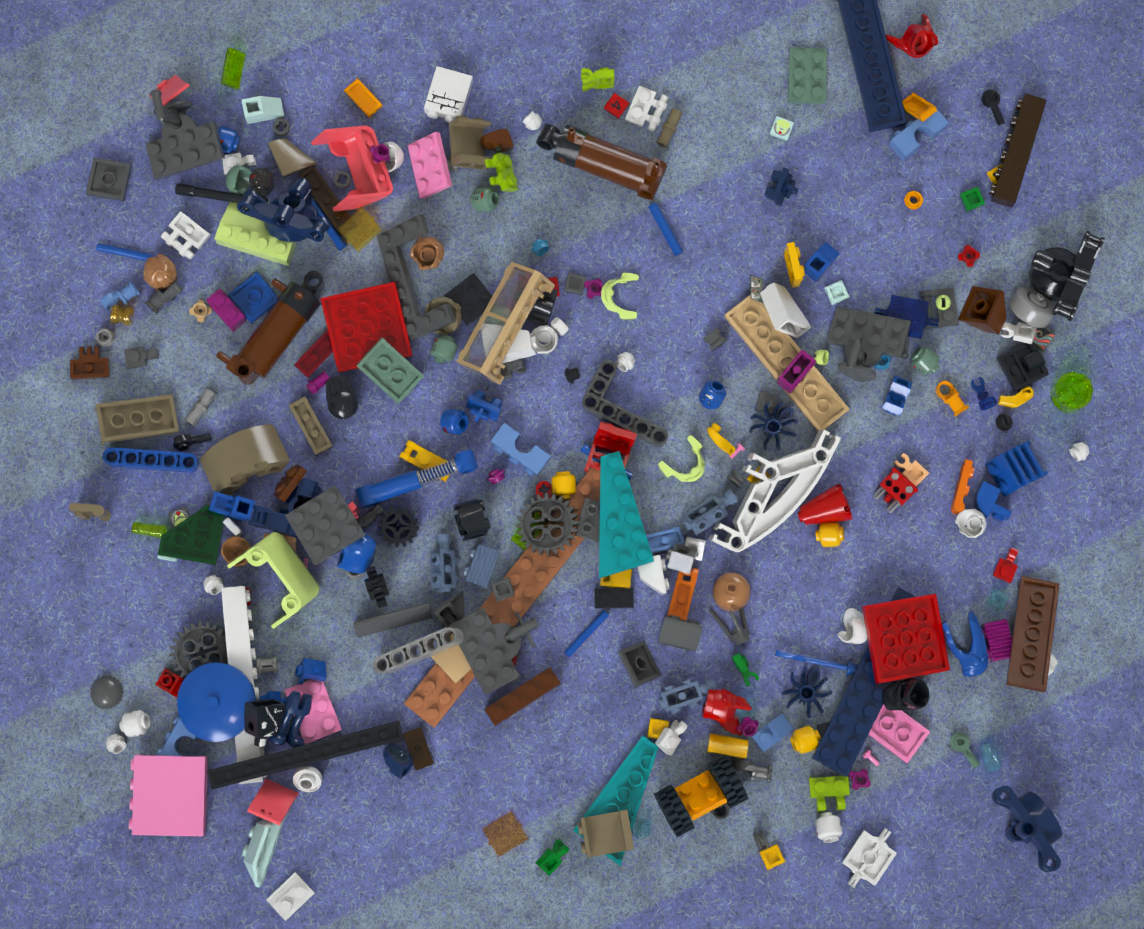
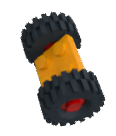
[654,755,748,837]

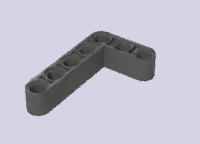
[582,360,668,447]

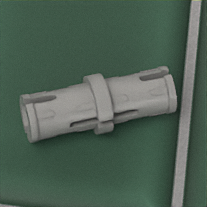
[184,388,216,426]

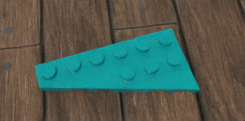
[598,451,654,579]
[573,736,659,866]

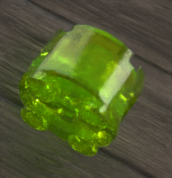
[1050,372,1093,413]

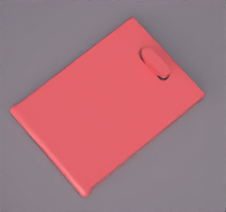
[149,75,189,106]
[247,779,299,826]

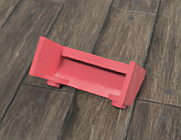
[311,126,393,211]

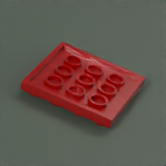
[320,282,413,373]
[862,594,950,684]

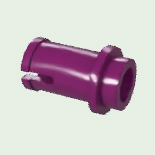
[306,371,330,394]

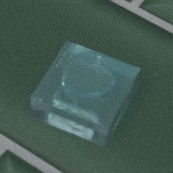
[735,698,755,719]

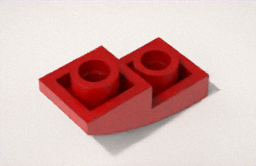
[155,668,184,698]

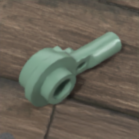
[950,732,980,768]

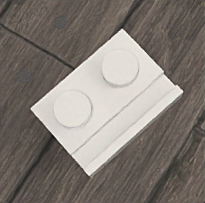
[266,872,315,921]

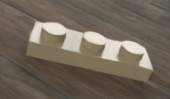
[288,397,333,456]

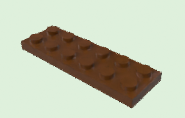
[1006,576,1060,693]

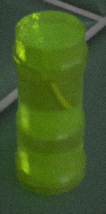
[131,522,169,539]

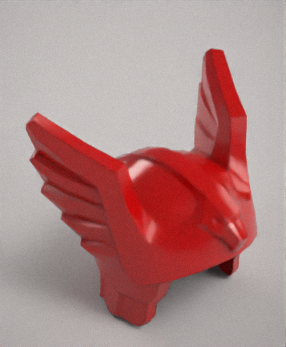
[885,14,938,58]
[702,689,752,736]

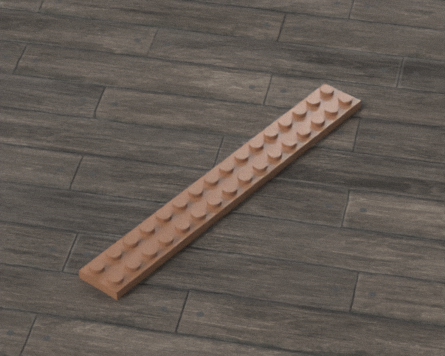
[404,468,600,728]

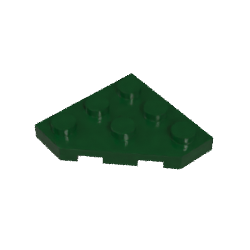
[158,505,225,565]

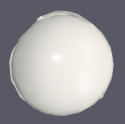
[838,608,868,644]

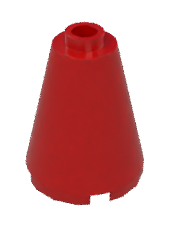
[797,483,853,525]

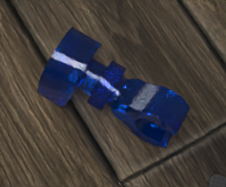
[971,377,997,411]

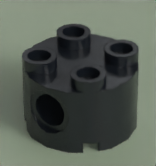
[453,499,490,541]

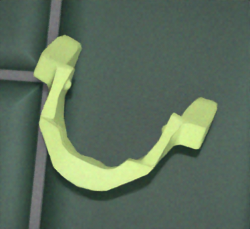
[601,273,639,320]
[658,435,705,482]

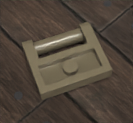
[69,503,111,521]

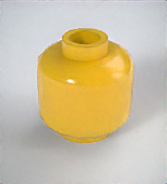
[551,471,576,499]
[816,522,845,547]
[790,726,821,754]

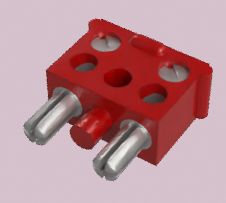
[872,468,918,513]

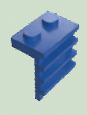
[985,441,1048,497]

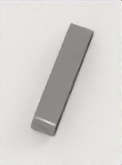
[373,627,464,674]

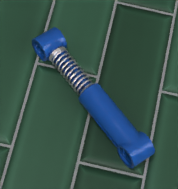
[355,450,478,509]

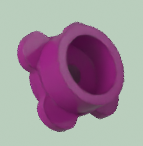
[369,144,390,163]
[584,278,603,299]
[486,468,505,485]
[736,717,759,737]
[849,769,871,790]

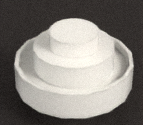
[293,766,322,792]

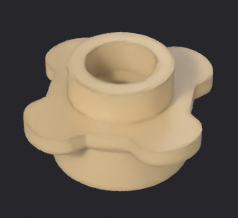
[189,300,212,322]

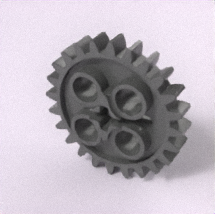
[516,493,579,556]
[169,621,228,678]

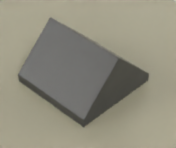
[618,641,662,689]

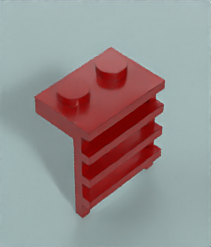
[584,422,637,472]

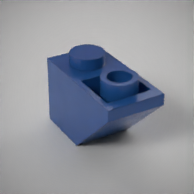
[803,242,840,282]

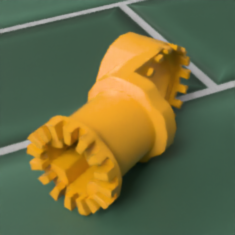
[935,381,969,417]

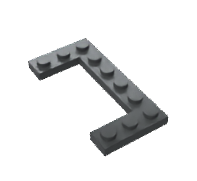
[377,214,456,342]

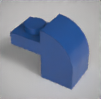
[882,375,912,415]
[974,481,1012,522]
[208,491,255,521]

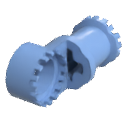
[100,281,140,311]

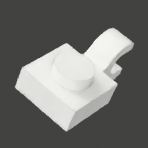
[222,153,256,175]
[1001,322,1037,344]
[655,720,687,756]

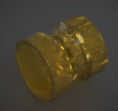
[110,304,134,326]

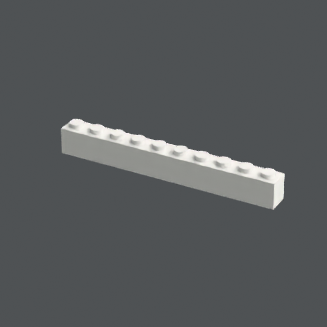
[221,586,267,784]

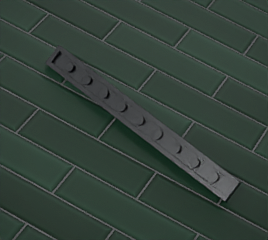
[207,721,404,790]

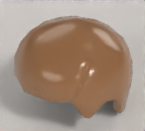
[221,536,251,567]

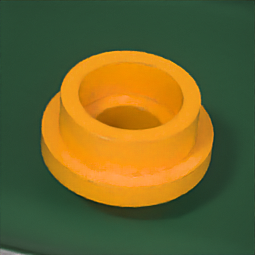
[904,191,923,210]

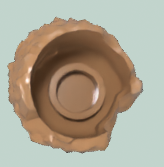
[410,237,445,271]
[143,254,177,291]

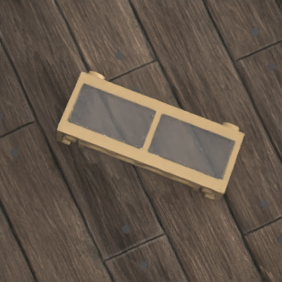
[456,262,555,385]

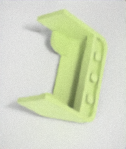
[227,532,320,629]

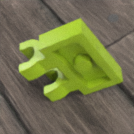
[581,67,614,91]
[484,153,518,192]
[808,776,850,812]

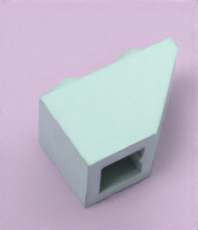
[242,96,284,124]

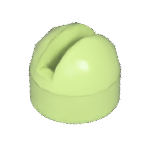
[935,295,951,310]
[814,350,829,365]

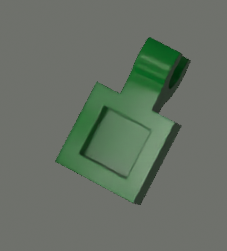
[731,653,759,686]
[535,839,569,876]

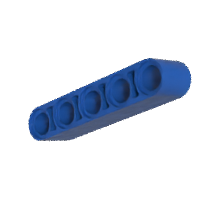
[103,448,199,473]

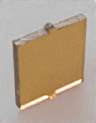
[482,811,528,857]

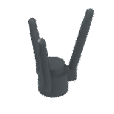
[709,608,750,646]

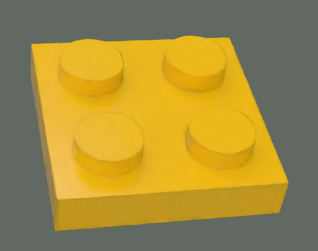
[783,242,805,288]

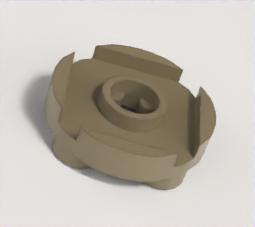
[424,297,461,335]

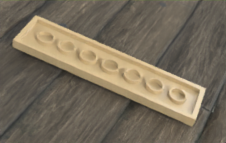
[724,295,850,432]

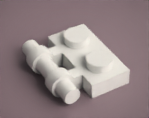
[625,86,668,131]
[161,211,211,260]

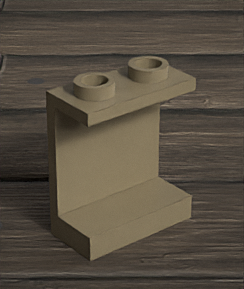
[449,116,493,170]
[577,810,634,858]

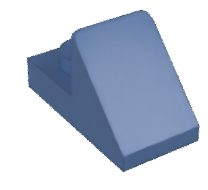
[752,713,794,752]

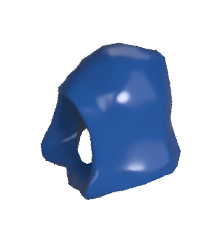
[337,534,376,574]

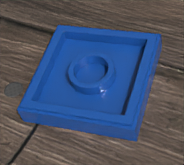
[227,271,278,324]

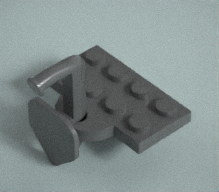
[145,90,225,180]
[827,306,911,382]
[449,608,539,695]

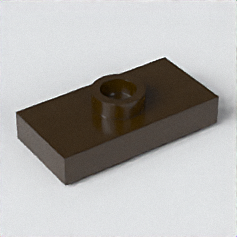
[403,727,434,771]

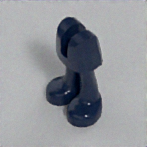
[269,691,312,748]

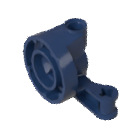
[237,178,331,242]
[248,478,323,538]
[992,786,1062,873]

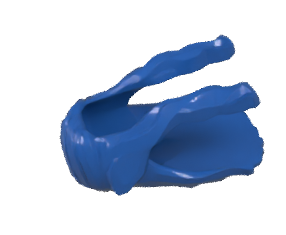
[942,612,988,677]

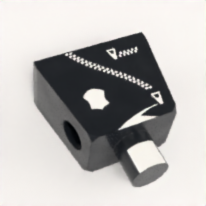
[244,699,286,747]

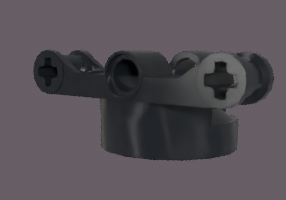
[1029,231,1105,322]

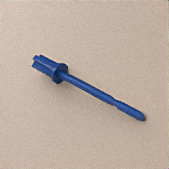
[775,650,859,676]

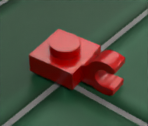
[992,548,1019,583]

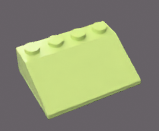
[214,202,297,266]

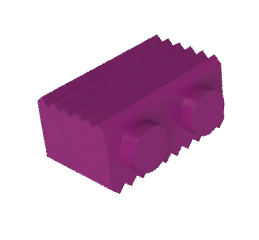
[206,289,246,332]
[777,350,816,394]
[981,619,1012,663]

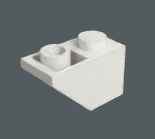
[638,555,669,595]

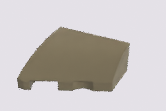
[268,139,317,178]

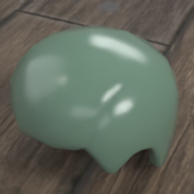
[226,165,252,194]

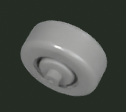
[1009,287,1055,328]

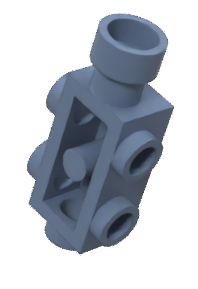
[682,489,738,535]
[430,534,458,593]
[658,678,717,715]

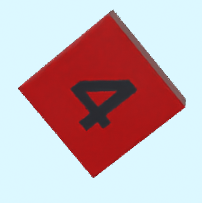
[603,93,630,119]

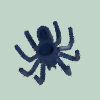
[749,402,798,451]
[782,667,833,718]

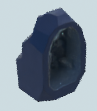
[383,745,414,779]

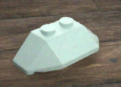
[242,816,286,888]

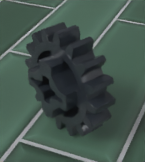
[377,506,419,548]
[364,566,389,608]

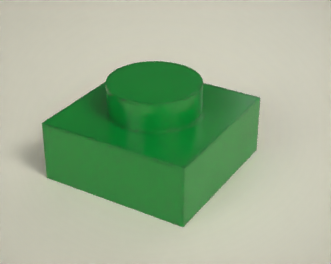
[959,187,985,212]

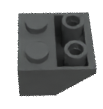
[658,615,703,652]

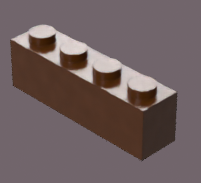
[484,667,561,727]

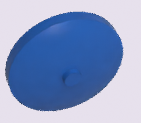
[177,663,256,742]

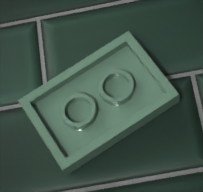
[788,47,827,104]
[356,337,424,404]

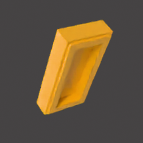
[344,78,383,118]
[902,92,937,122]

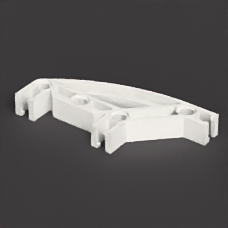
[708,429,841,552]

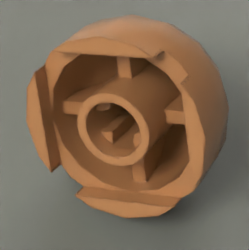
[712,572,751,612]

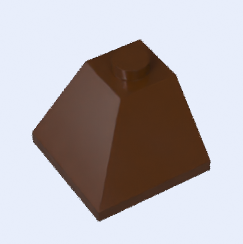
[958,286,1007,335]

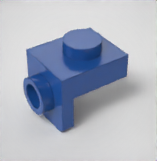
[295,658,327,685]

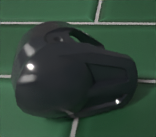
[326,376,358,419]
[882,678,929,711]

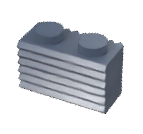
[463,544,500,589]

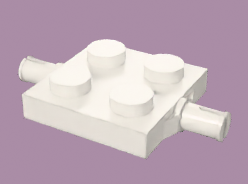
[842,828,897,888]

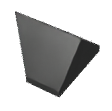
[433,591,465,635]

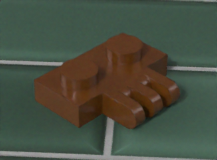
[70,346,110,380]
[273,464,307,502]

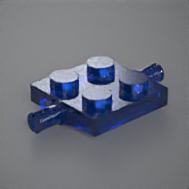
[874,295,940,340]

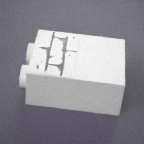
[424,66,473,123]

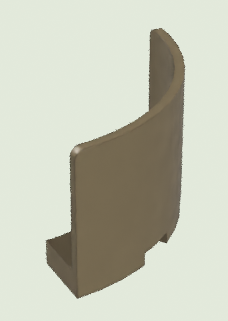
[200,424,290,496]

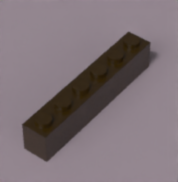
[989,93,1047,208]

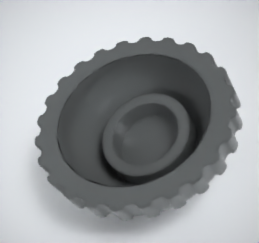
[90,676,123,709]

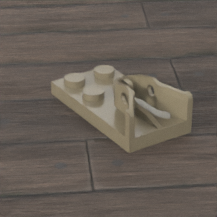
[94,394,179,446]

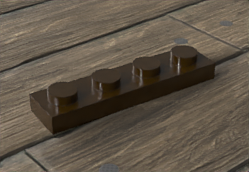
[298,165,357,237]

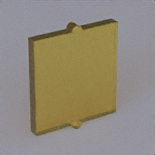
[338,207,382,252]

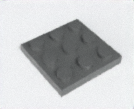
[285,485,366,566]

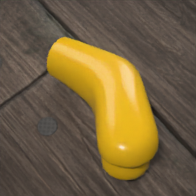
[998,387,1034,408]
[707,423,736,455]

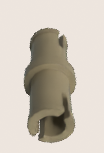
[656,109,683,148]

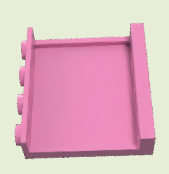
[129,754,208,836]

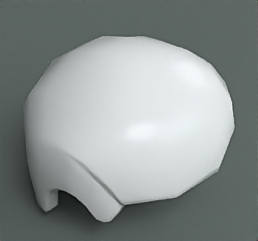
[383,142,404,172]
[531,325,558,354]
[955,509,987,538]

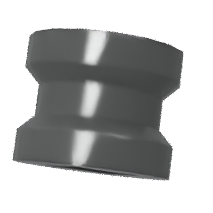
[703,328,727,352]

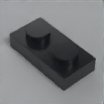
[594,588,634,609]

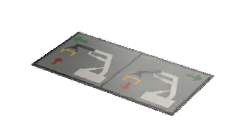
[750,275,763,303]

